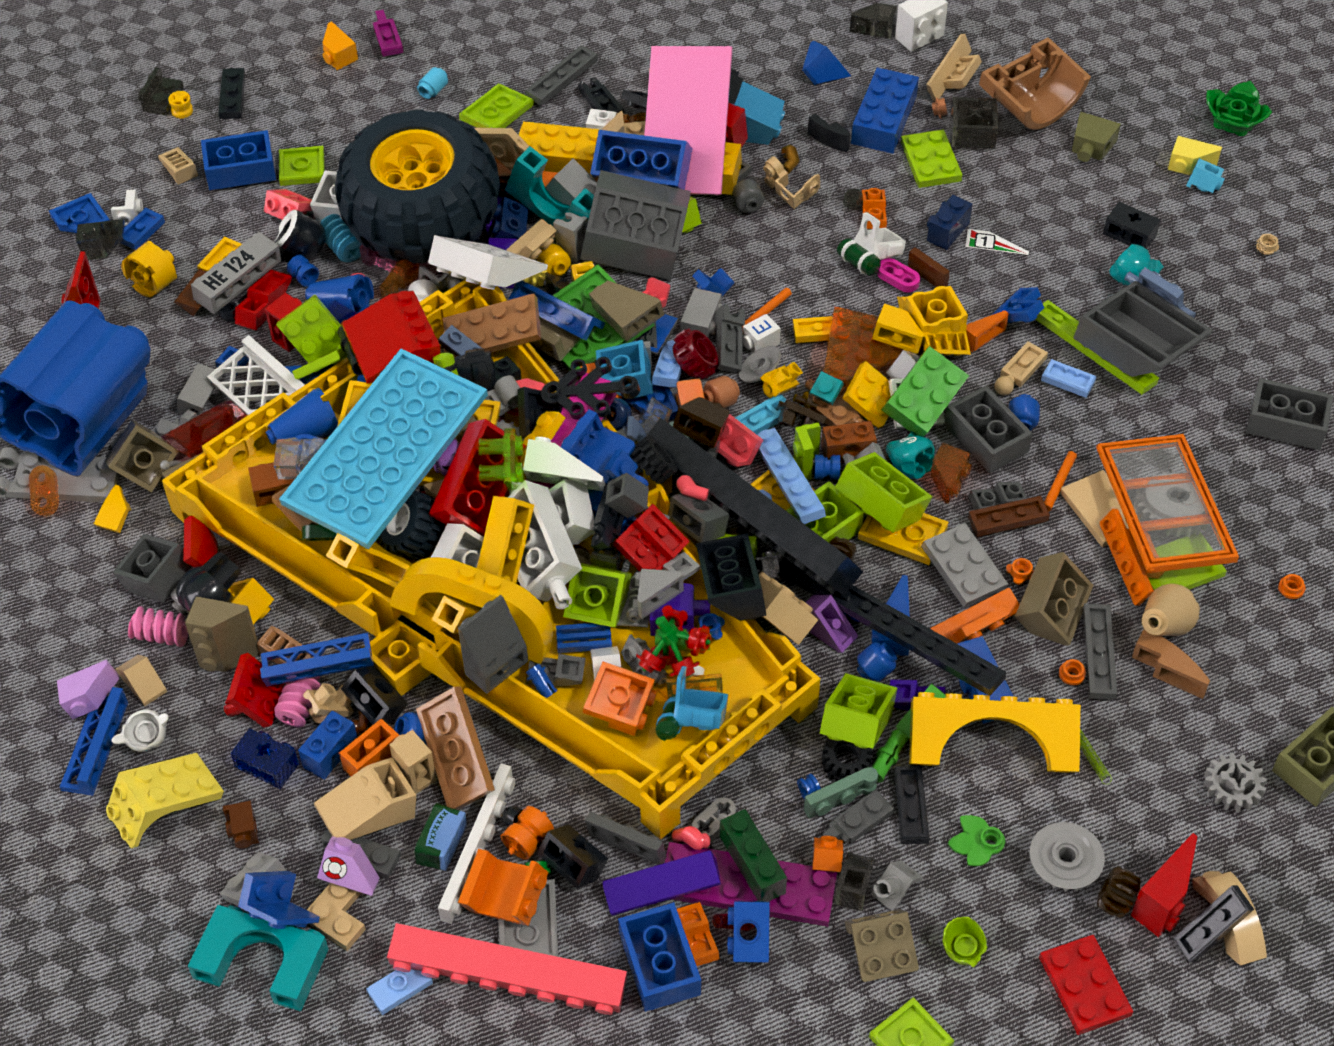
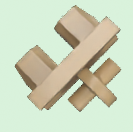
[303,683,354,724]

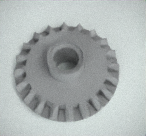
[1029,822,1105,892]

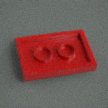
[1039,934,1134,1035]

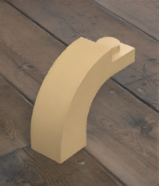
[1192,871,1267,966]

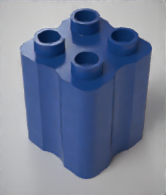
[0,301,151,476]

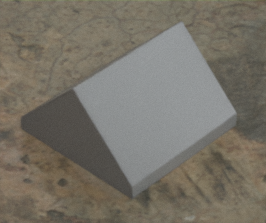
[545,158,597,205]

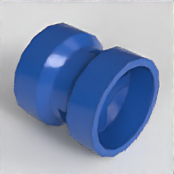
[287,255,319,287]
[814,454,840,480]

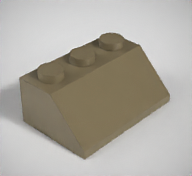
[1015,552,1094,646]
[185,597,259,672]

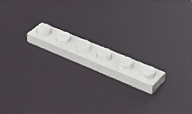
[438,764,515,924]

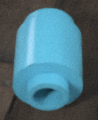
[417,67,448,99]

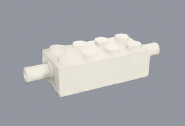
[507,476,582,609]

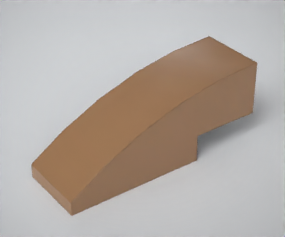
[1132,629,1210,699]

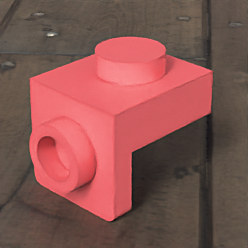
[642,277,670,308]

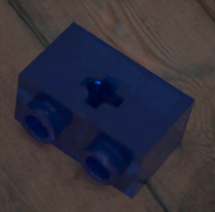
[230,728,299,790]

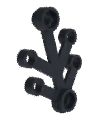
[541,357,640,420]

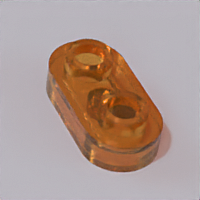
[29,465,59,517]

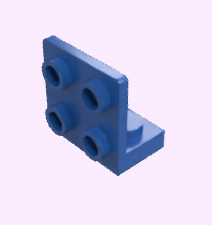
[238,871,320,929]

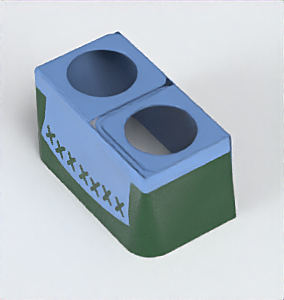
[414,803,467,871]

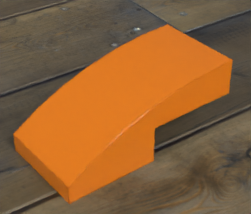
[677,902,720,966]

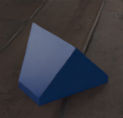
[802,41,851,85]

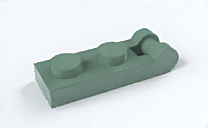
[804,767,878,819]

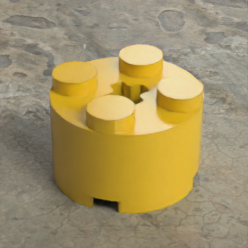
[121,241,177,297]

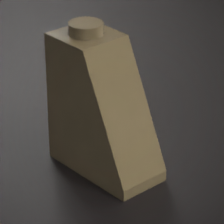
[589,280,664,342]

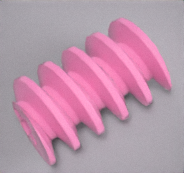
[128,606,188,647]
[274,676,321,727]

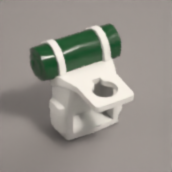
[837,212,906,276]

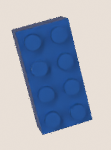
[851,68,919,154]
[590,130,693,190]

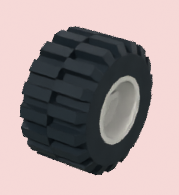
[379,490,445,560]

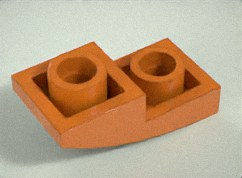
[862,188,887,229]

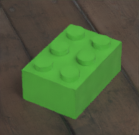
[881,346,969,437]

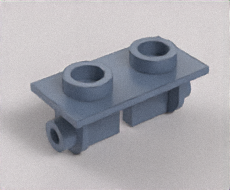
[438,325,481,357]

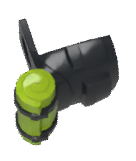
[433,348,497,392]

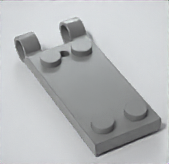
[0,447,119,502]

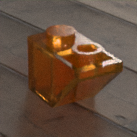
[931,443,972,504]

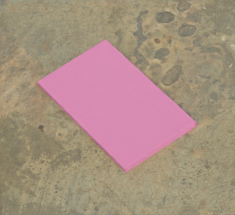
[644,46,732,195]

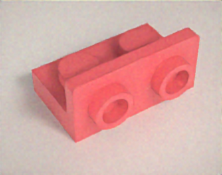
[264,189,312,220]
[718,414,763,467]

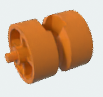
[501,806,554,860]

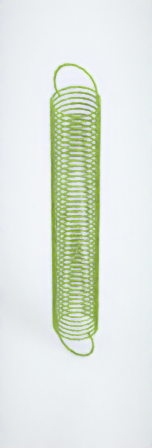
[1080,728,1112,785]

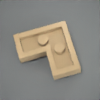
[307,883,366,951]

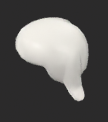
[112,709,168,752]

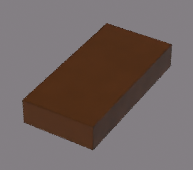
[908,247,950,287]

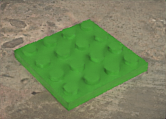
[539,265,654,379]

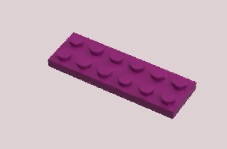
[665,842,837,927]

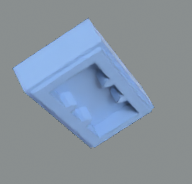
[1041,359,1097,398]
[366,969,433,1015]

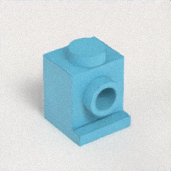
[1186,158,1225,193]

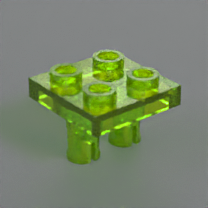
[479,428,524,490]

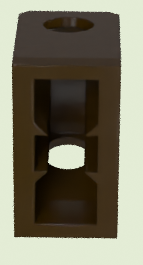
[673,397,730,449]

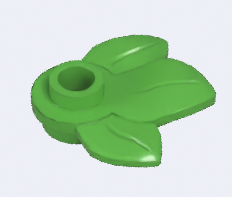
[948,815,1005,866]

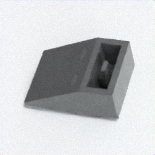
[458,595,528,694]

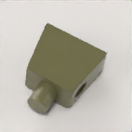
[1072,112,1121,162]

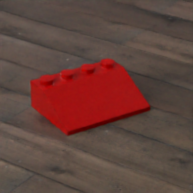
[342,290,440,384]

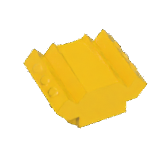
[897,286,971,356]

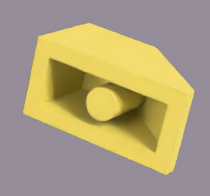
[1168,136,1222,175]

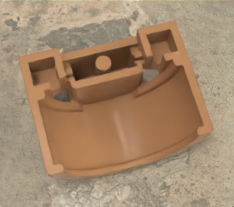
[979,38,1091,130]

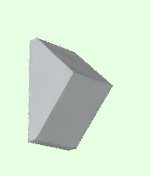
[637,569,684,619]

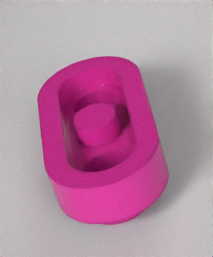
[877,258,920,292]

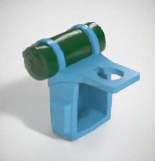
[655,666,728,741]

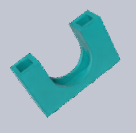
[505,146,594,227]
[188,905,329,1012]

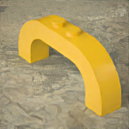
[390,557,553,664]

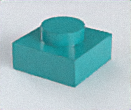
[810,371,844,405]

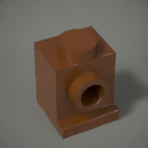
[222,800,259,849]

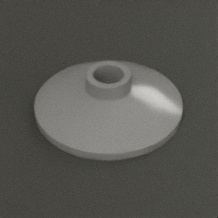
[739,346,781,383]

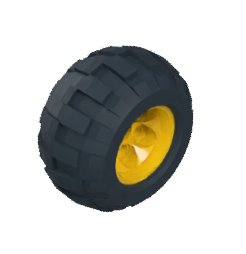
[335,109,500,263]

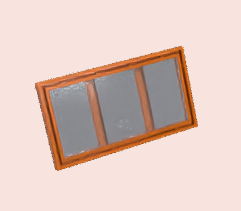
[1096,434,1239,573]

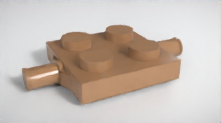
[805,377,865,426]

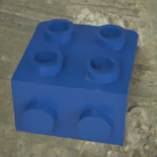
[561,409,636,483]

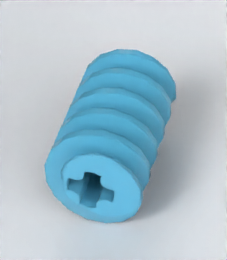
[320,214,365,262]

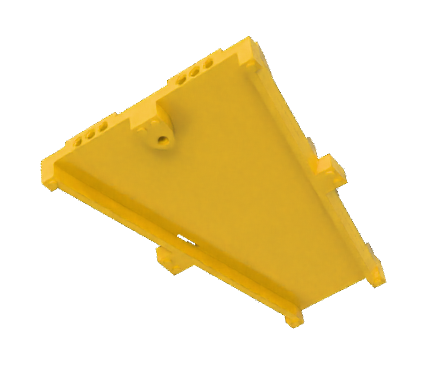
[162,279,821,840]

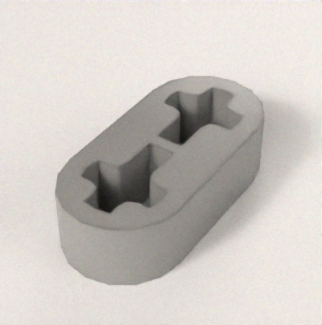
[692,797,736,842]

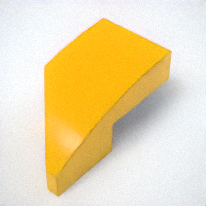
[94,484,131,533]

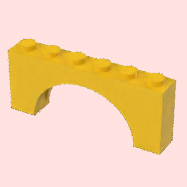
[326,533,482,634]
[909,692,1081,773]

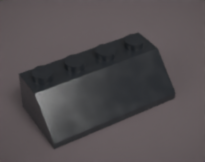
[696,533,767,621]

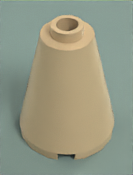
[1142,583,1200,636]

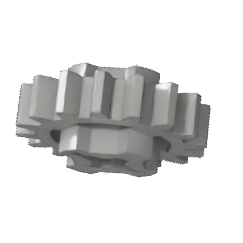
[1203,753,1267,812]

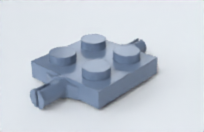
[1124,267,1196,318]

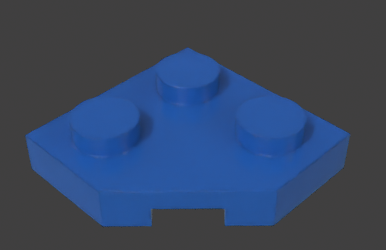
[49,193,111,235]

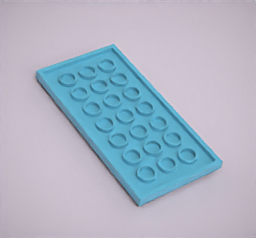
[279,349,488,550]

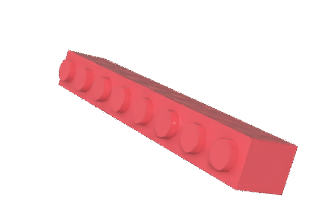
[387,923,627,1015]

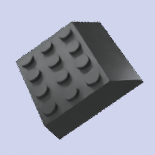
[1073,281,1213,377]

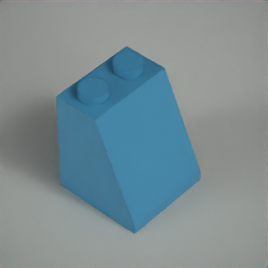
[728,82,785,145]

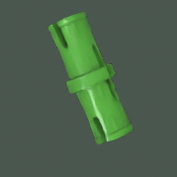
[872,730,908,783]

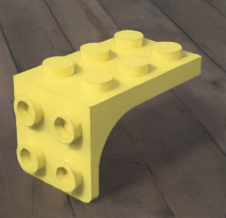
[106,753,224,848]

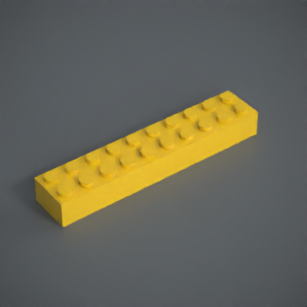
[519,121,742,195]

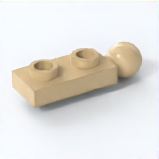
[994,342,1048,396]

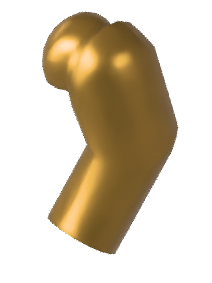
[781,145,800,174]

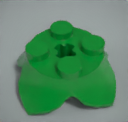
[1206,80,1272,136]

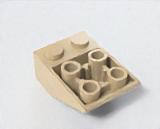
[759,571,818,645]
[314,757,416,840]

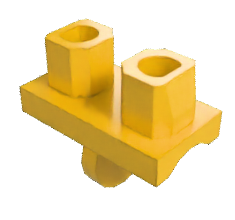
[761,362,803,398]

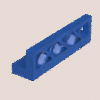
[508,280,605,341]
[260,633,374,686]
[60,687,128,796]

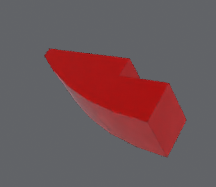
[235,270,292,330]

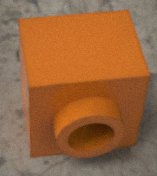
[812,836,843,872]

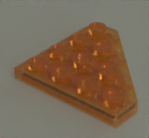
[823,306,923,387]

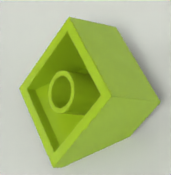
[563,563,632,628]

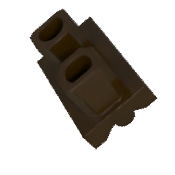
[777,392,826,427]

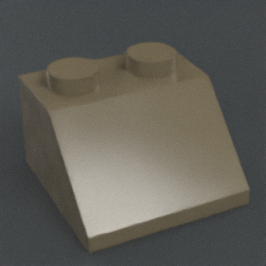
[105,419,179,493]

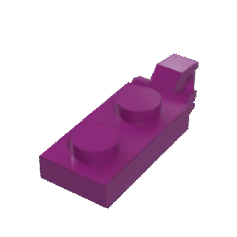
[373,10,404,57]

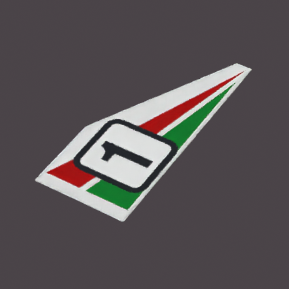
[965,229,1029,255]

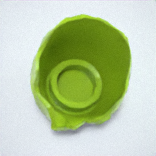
[942,917,987,967]

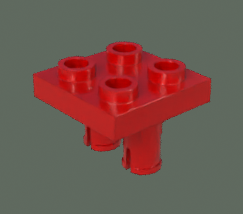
[224,653,284,728]

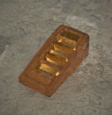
[379,260,419,299]

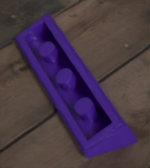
[603,850,721,916]

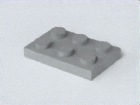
[921,523,1008,608]

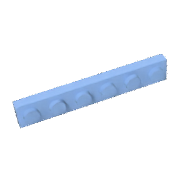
[757,427,826,524]

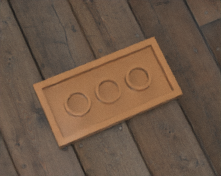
[443,293,541,357]
[416,687,495,810]

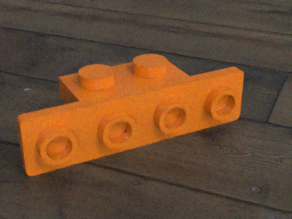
[1099,509,1165,606]
[930,588,1020,644]

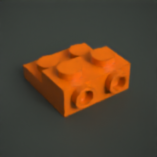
[583,661,657,736]

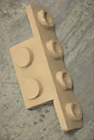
[927,34,982,101]
[506,219,557,260]

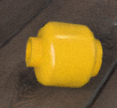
[537,244,571,277]

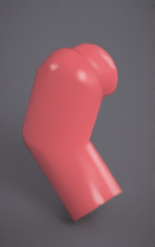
[676,475,709,501]
[672,826,711,850]

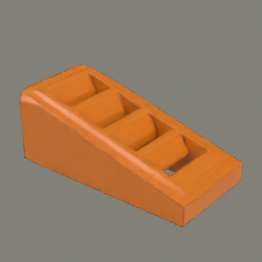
[966,311,1008,352]

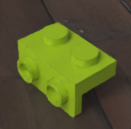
[793,423,821,480]

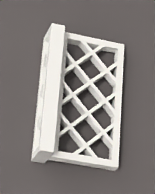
[207,335,305,416]

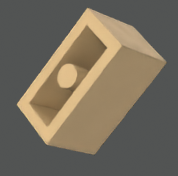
[389,729,436,794]

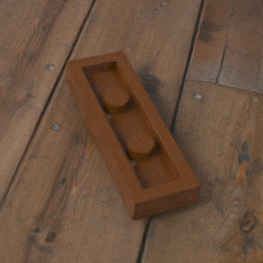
[968,496,1050,537]

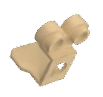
[763,156,820,209]

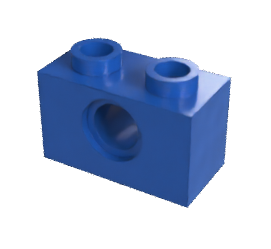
[298,710,358,780]
[727,900,770,962]

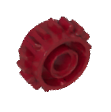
[673,328,718,379]

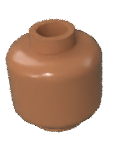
[703,376,740,408]

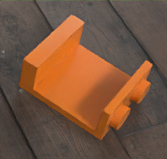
[458,849,548,926]

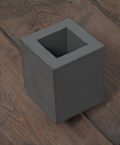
[605,473,649,518]

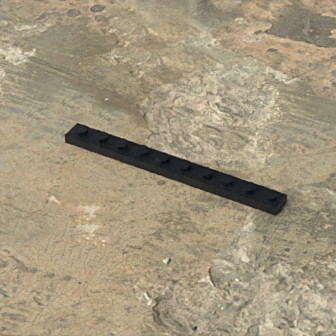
[776,558,1006,696]

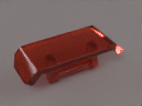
[161,401,247,458]

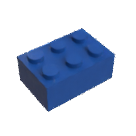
[201,130,276,190]
[618,902,701,1012]

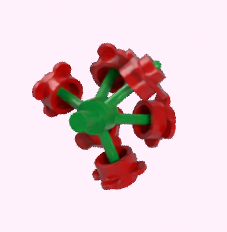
[636,605,711,678]

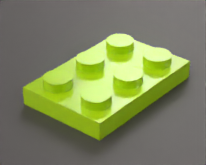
[900,129,962,188]
[276,295,353,372]

